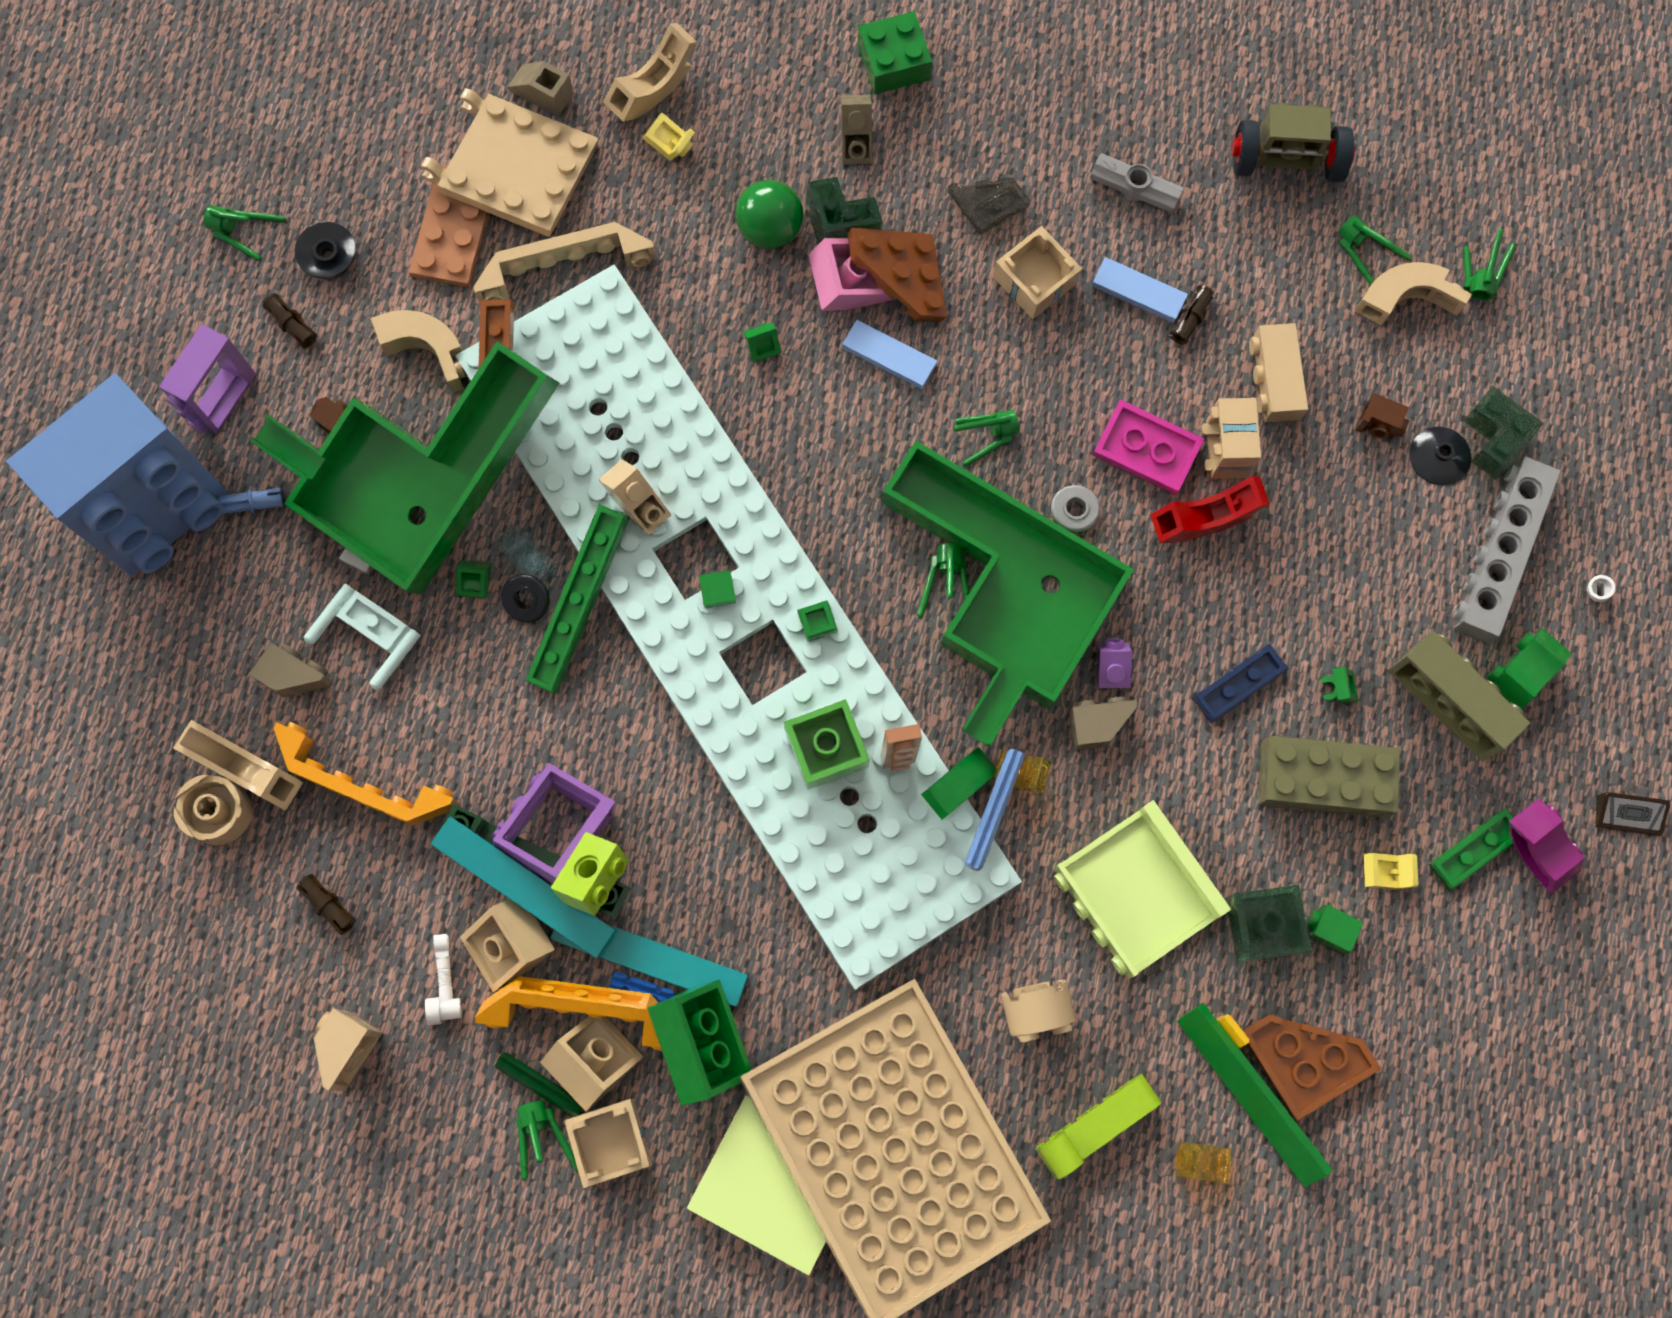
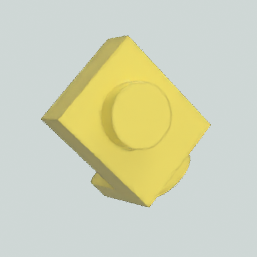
[642,113,695,161]
[1364,853,1419,890]

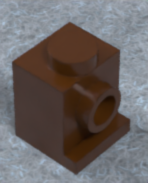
[1355,393,1409,439]
[309,396,347,434]

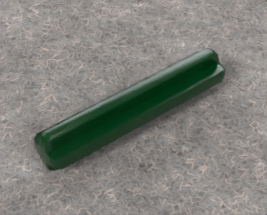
[495,1052,584,1117]

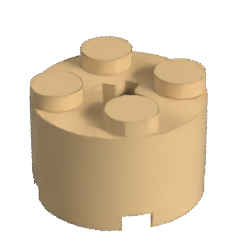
[174,775,253,846]
[1001,980,1076,1042]

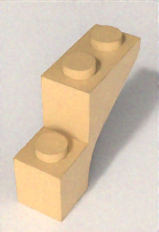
[173,720,303,811]

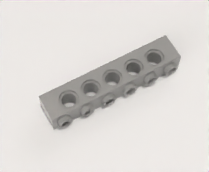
[1453,456,1561,644]

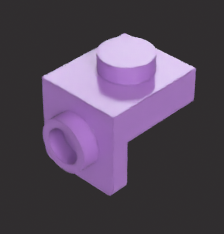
[1096,638,1132,688]

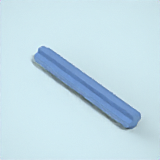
[965,749,1025,871]

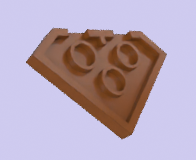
[847,227,947,322]
[1243,1015,1381,1121]

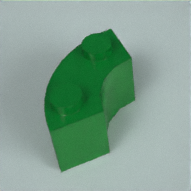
[1486,628,1571,709]

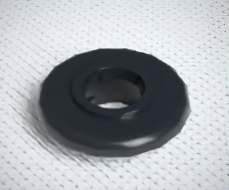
[501,574,550,623]

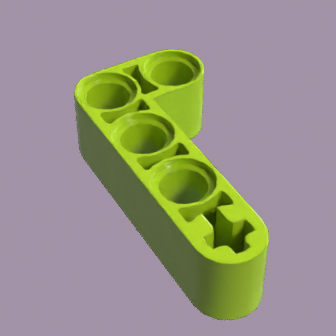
[1035,1073,1162,1179]

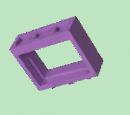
[159,324,256,435]
[491,763,615,886]

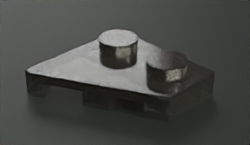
[948,177,1030,235]

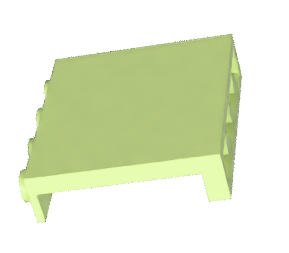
[1053,800,1231,979]
[687,1095,826,1275]

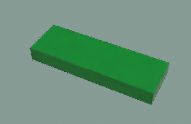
[921,746,999,820]
[1428,808,1514,891]

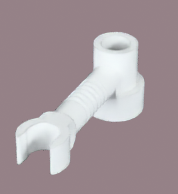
[425,934,462,1026]

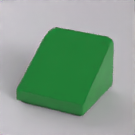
[455,560,492,599]

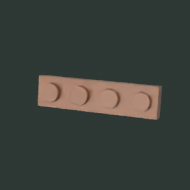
[881,724,922,772]

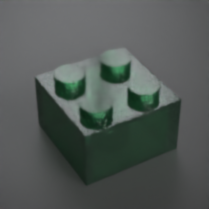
[1225,885,1312,964]

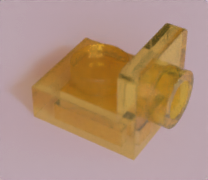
[995,749,1051,793]
[1175,1142,1232,1184]

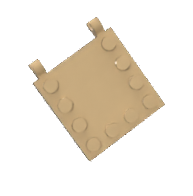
[421,88,598,237]

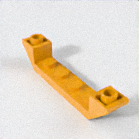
[274,722,459,826]
[475,976,662,1051]

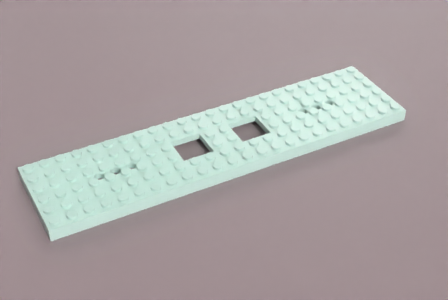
[455,265,1022,991]

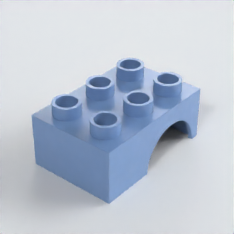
[6,373,229,576]

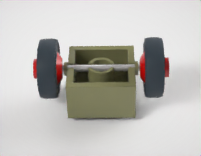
[1231,102,1355,182]

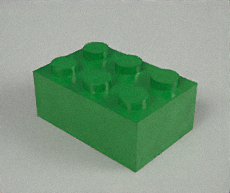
[647,979,752,1106]

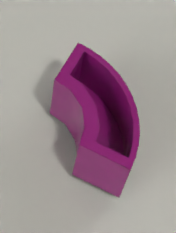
[1509,798,1585,894]

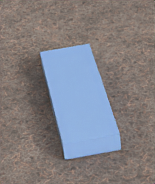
[1092,257,1188,323]
[842,320,937,390]

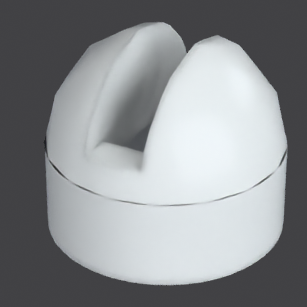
[1587,575,1615,602]

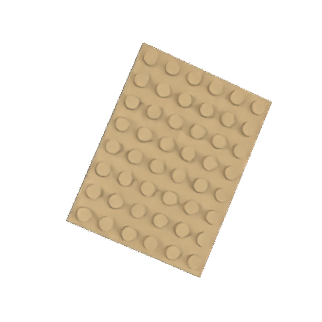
[739,979,1051,1318]

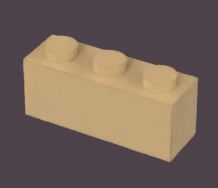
[1249,323,1308,423]

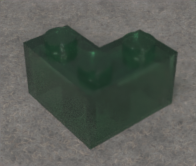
[805,177,883,244]
[1463,386,1544,480]

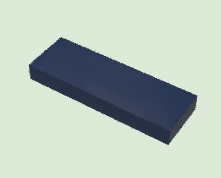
[1192,644,1289,724]

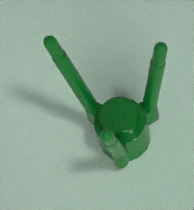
[204,205,286,261]
[1338,215,1411,285]
[1463,228,1516,300]
[953,410,1020,466]
[917,543,970,618]
[516,1100,578,1181]

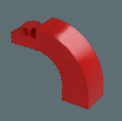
[1150,476,1270,543]

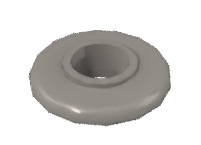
[1051,485,1100,533]

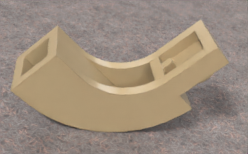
[603,23,697,122]
[1355,262,1472,326]
[371,310,466,393]

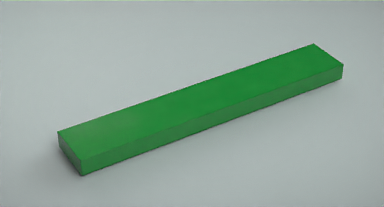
[525,504,630,694]
[1177,1002,1332,1188]

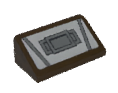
[1595,792,1670,836]

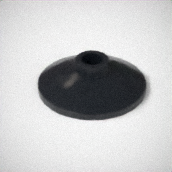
[294,222,356,279]
[1410,427,1472,485]

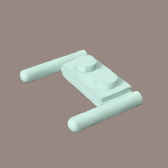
[304,583,421,690]

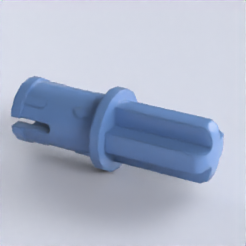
[218,487,285,514]

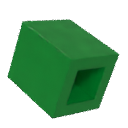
[1306,904,1364,955]

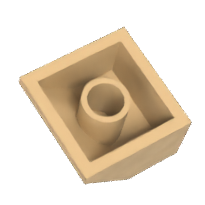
[460,899,555,993]
[314,1008,383,1091]
[540,1016,643,1111]

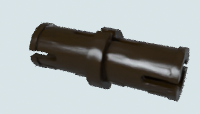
[1170,285,1214,345]
[262,293,318,349]
[296,874,357,935]

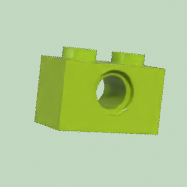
[551,832,629,916]

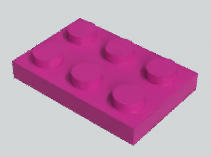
[1092,399,1204,495]

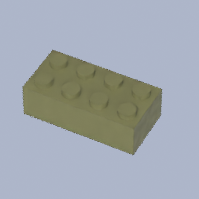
[1388,630,1530,761]
[1258,735,1400,818]

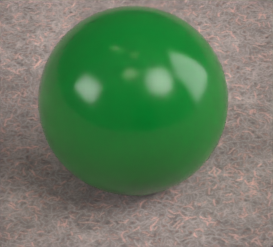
[735,179,803,250]

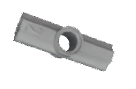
[1090,153,1184,213]

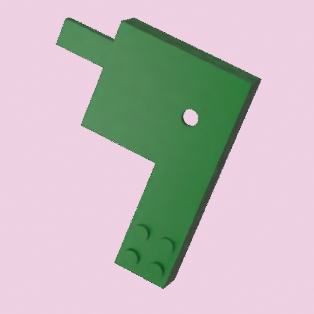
[249,341,560,595]
[881,440,1134,747]

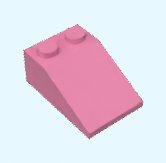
[808,238,897,311]

